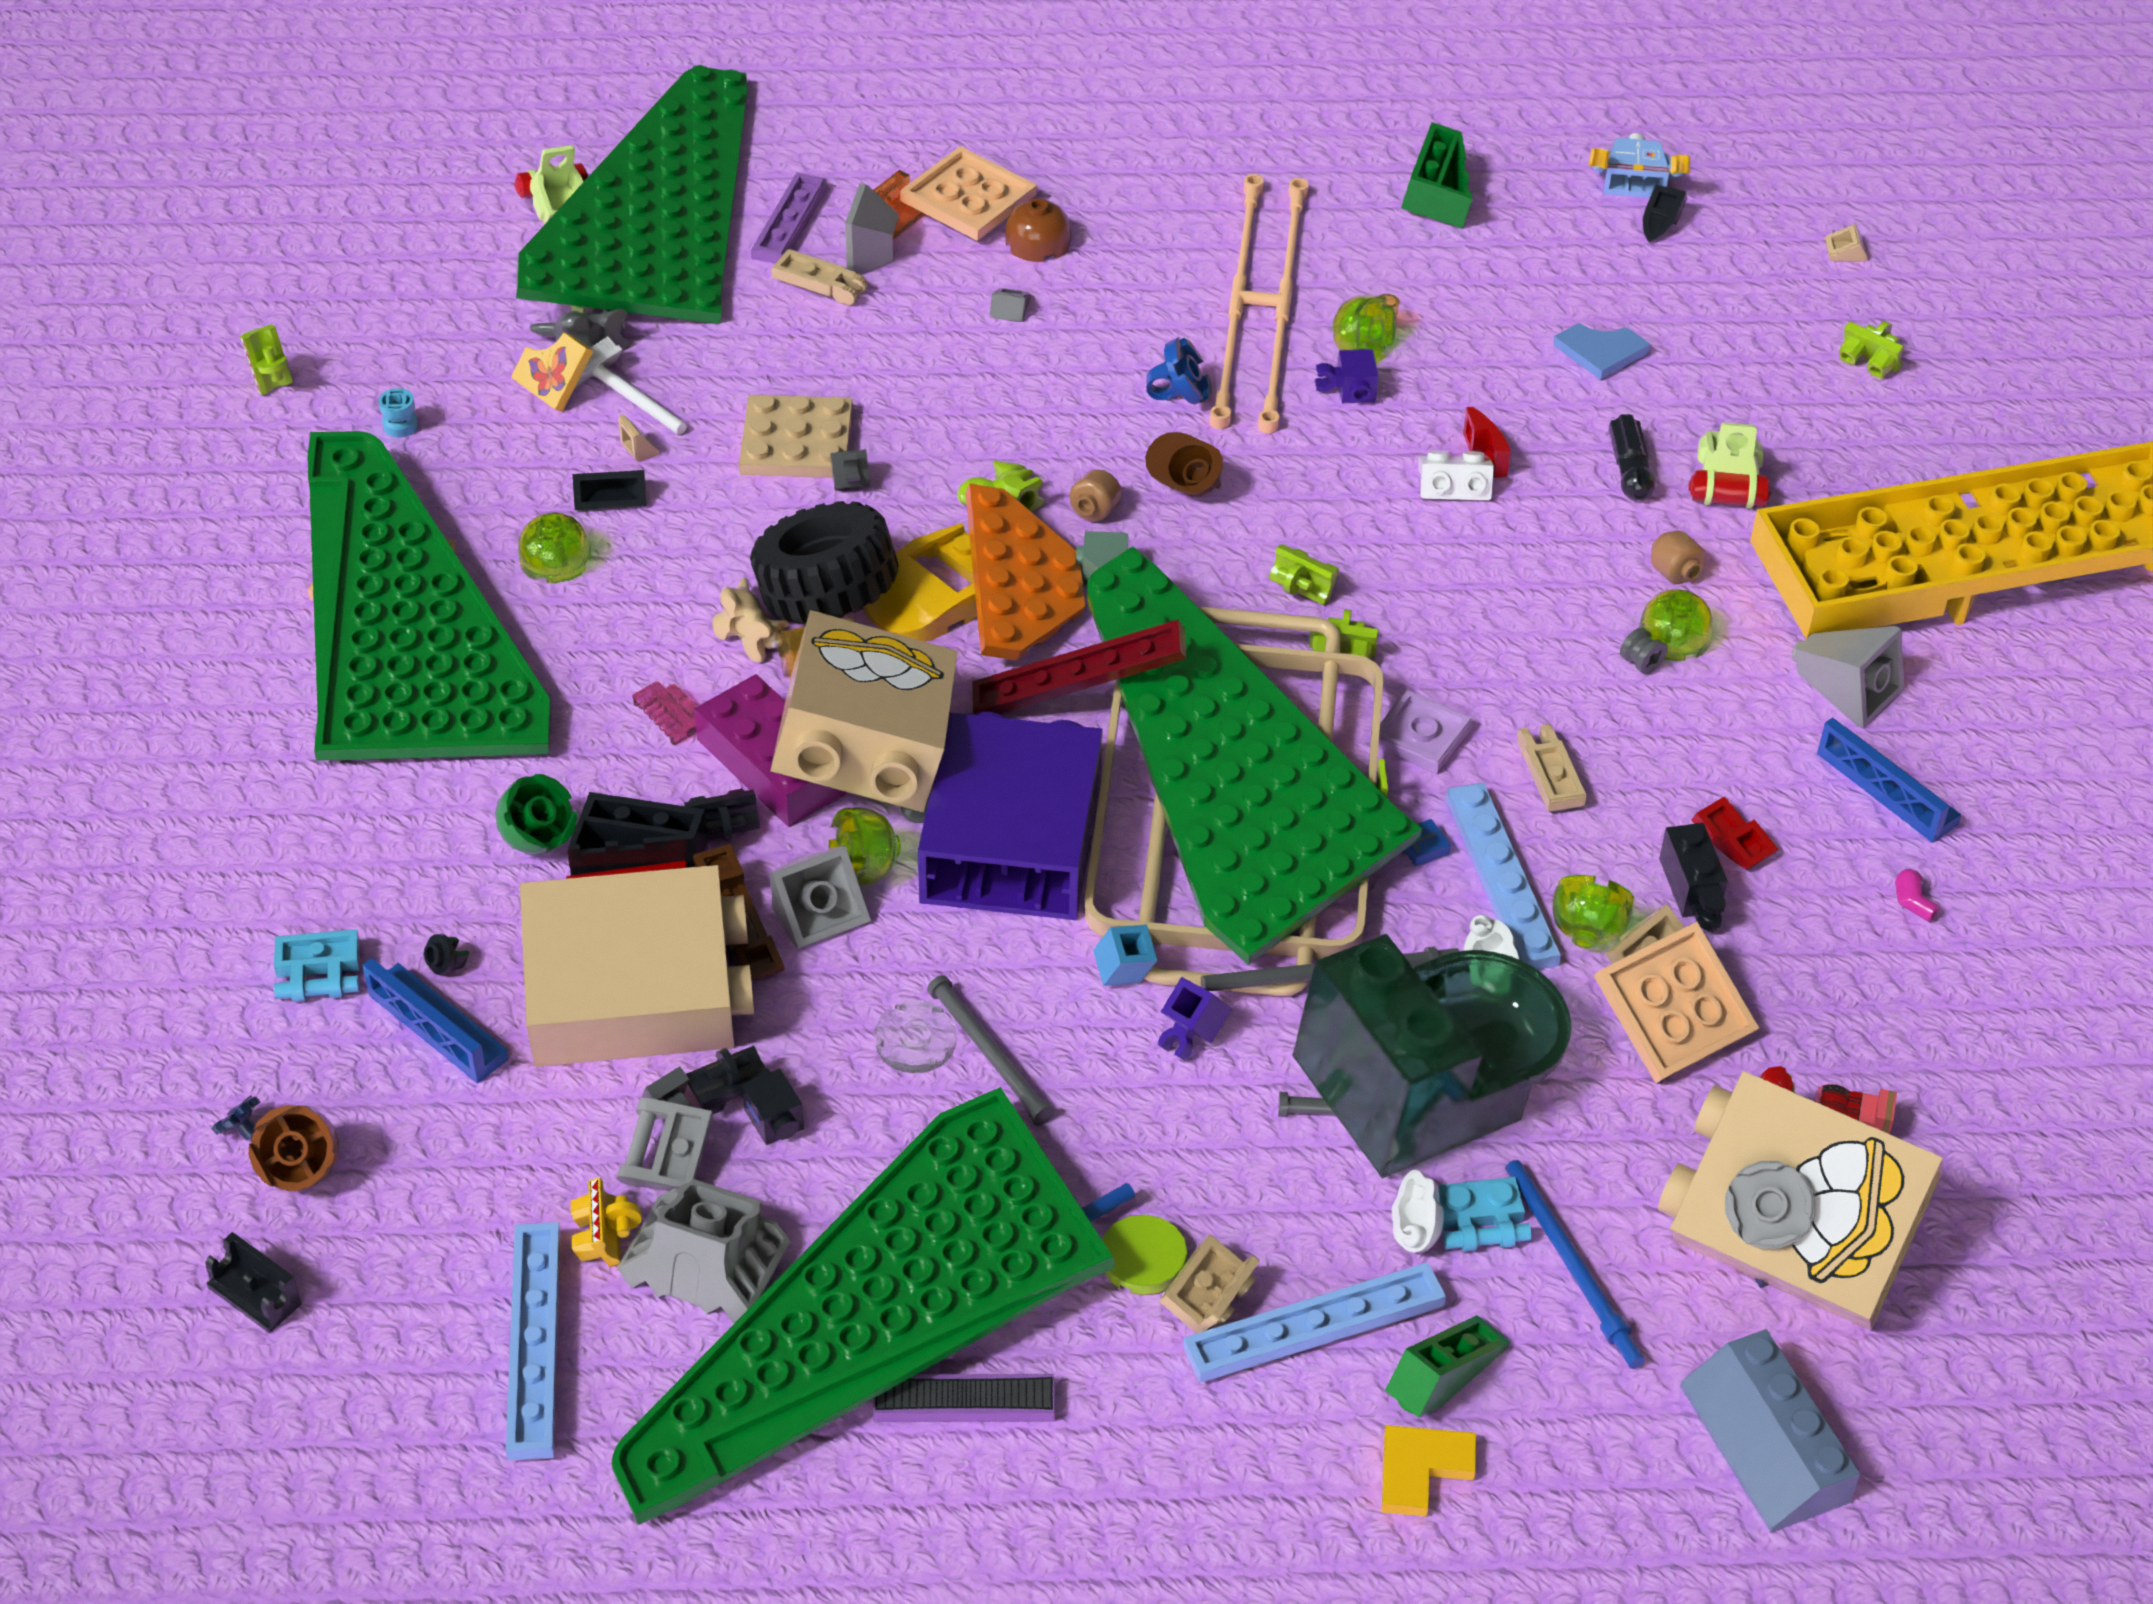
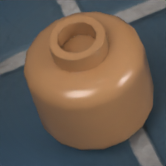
[1069,469,1122,522]
[1651,530,1705,584]

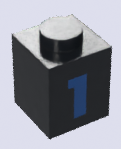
[742,1068,804,1145]

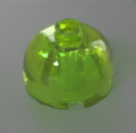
[1332,295,1397,363]
[517,512,592,583]
[1639,589,1714,661]
[828,807,901,887]
[1552,875,1635,949]

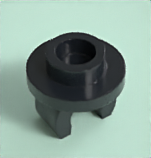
[424,934,470,975]

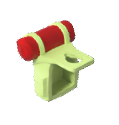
[514,145,588,224]
[1689,422,1772,509]

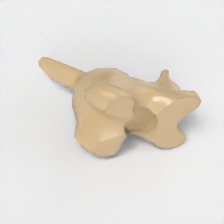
[712,578,789,663]

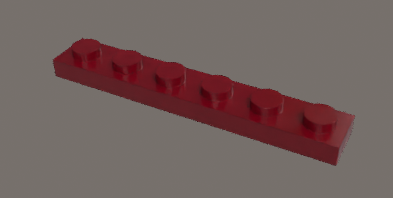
[972,620,1186,714]

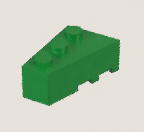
[1401,122,1473,229]

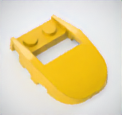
[864,523,977,642]

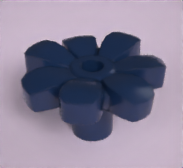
[211,1095,261,1141]

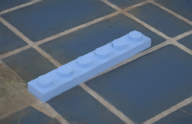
[1446,782,1561,973]
[506,1222,560,1461]
[1183,1262,1446,1383]

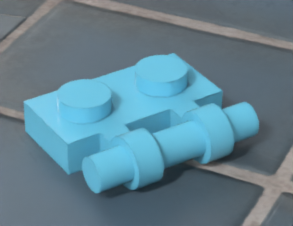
[274,929,360,1002]
[1438,1177,1531,1252]

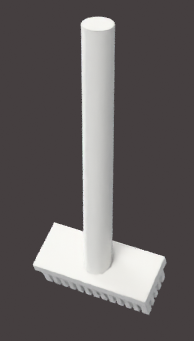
[575,337,687,435]

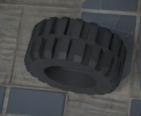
[750,501,899,624]

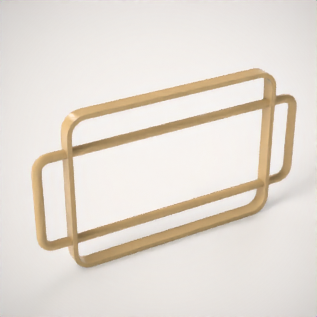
[1085,607,1384,996]

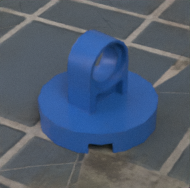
[1146,337,1212,405]

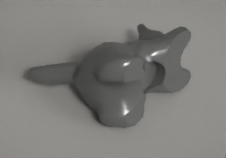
[530,309,630,350]

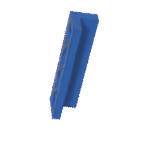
[1817,717,1961,843]
[362,958,509,1084]

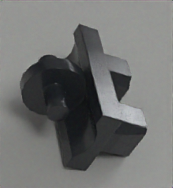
[684,788,760,841]
[686,1045,770,1115]

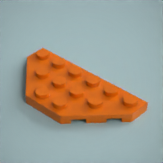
[966,484,1085,660]

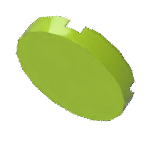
[1103,1214,1187,1295]

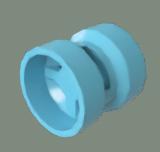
[379,388,418,438]

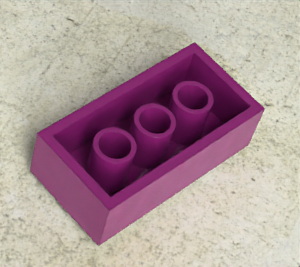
[694,674,848,827]

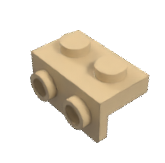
[1159,1234,1260,1334]

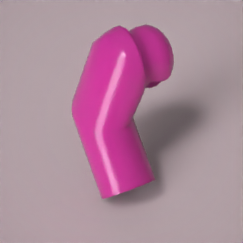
[1895,869,1940,922]

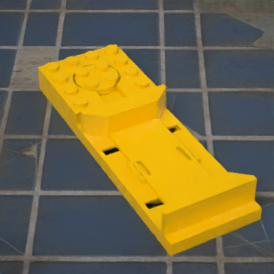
[1750,441,2153,639]

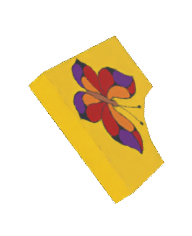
[511,333,594,411]

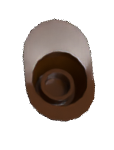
[1145,432,1223,497]

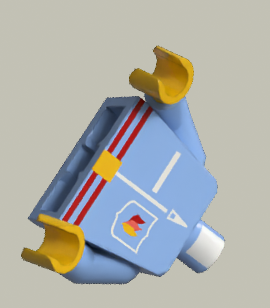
[1588,133,1691,198]

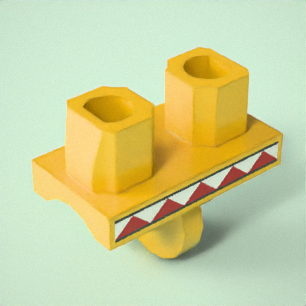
[570,1177,642,1267]

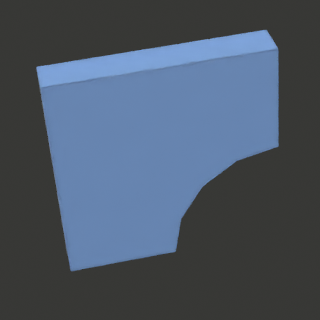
[1553,323,1651,380]

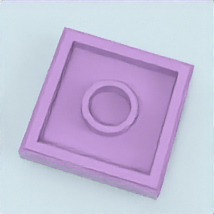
[1370,689,1474,774]

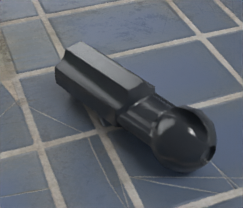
[1609,414,1656,500]

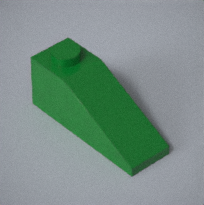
[1385,1315,1511,1418]

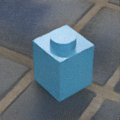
[1093,924,1158,986]

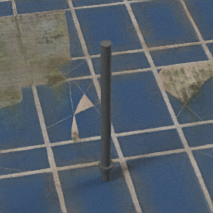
[1201,946,1461,991]

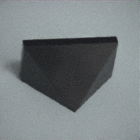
[572,470,647,510]

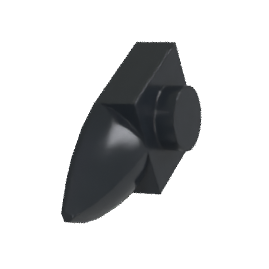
[1643,185,1687,242]

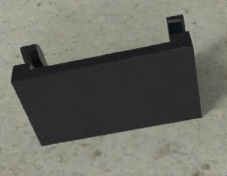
[205,1232,302,1334]

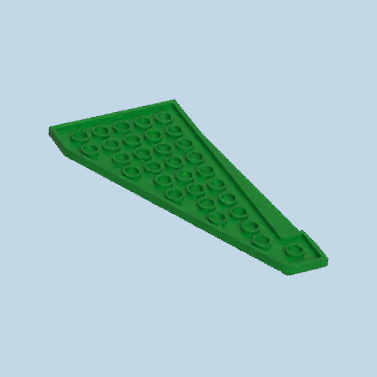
[516,65,747,324]
[307,431,551,761]
[1087,546,1422,965]
[612,1087,1115,1525]

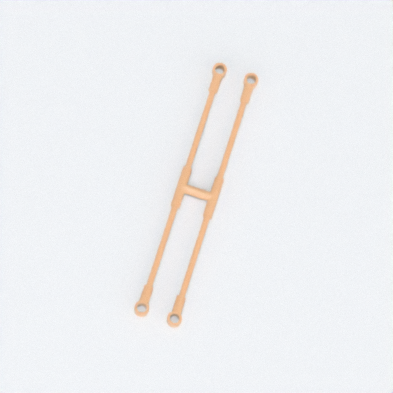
[1210,174,1309,434]

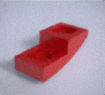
[1463,407,1511,478]
[1691,796,1779,870]

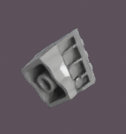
[617,1179,790,1323]

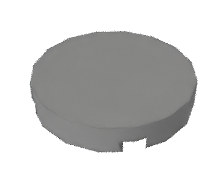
[1725,1161,1815,1250]

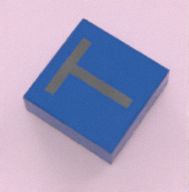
[1404,819,1451,866]

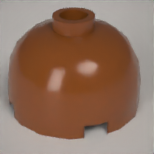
[1005,199,1071,262]
[248,1105,339,1191]

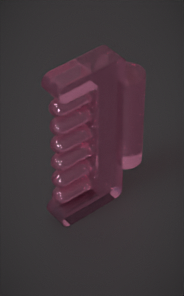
[632,681,697,745]

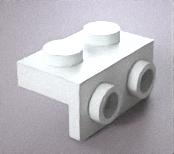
[1418,450,1494,500]

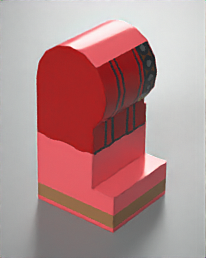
[1814,1084,1897,1134]

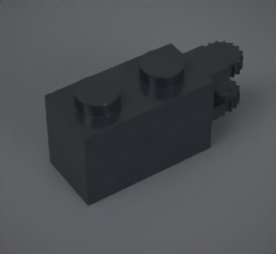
[1659,823,1728,932]

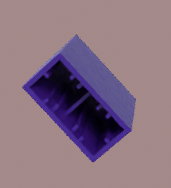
[918,712,1103,921]

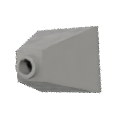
[1792,626,1904,728]

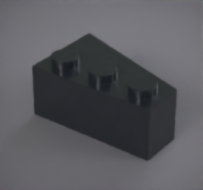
[567,792,708,876]

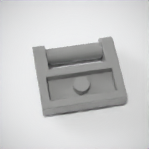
[616,1098,713,1191]

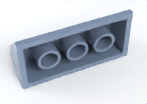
[1680,1329,1860,1533]

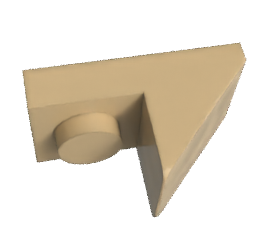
[1605,904,1685,964]

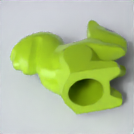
[957,460,1045,512]

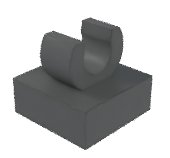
[830,449,870,490]
[642,1066,690,1106]

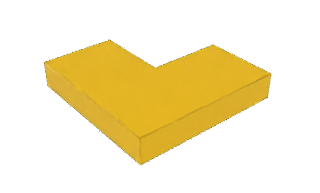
[1381,1425,1476,1517]

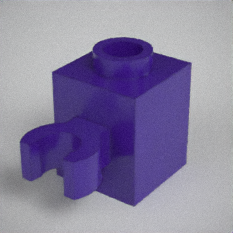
[1315,349,1378,403]
[1158,976,1232,1061]

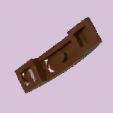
[693,844,785,981]

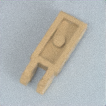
[771,249,868,306]
[1517,724,1586,812]

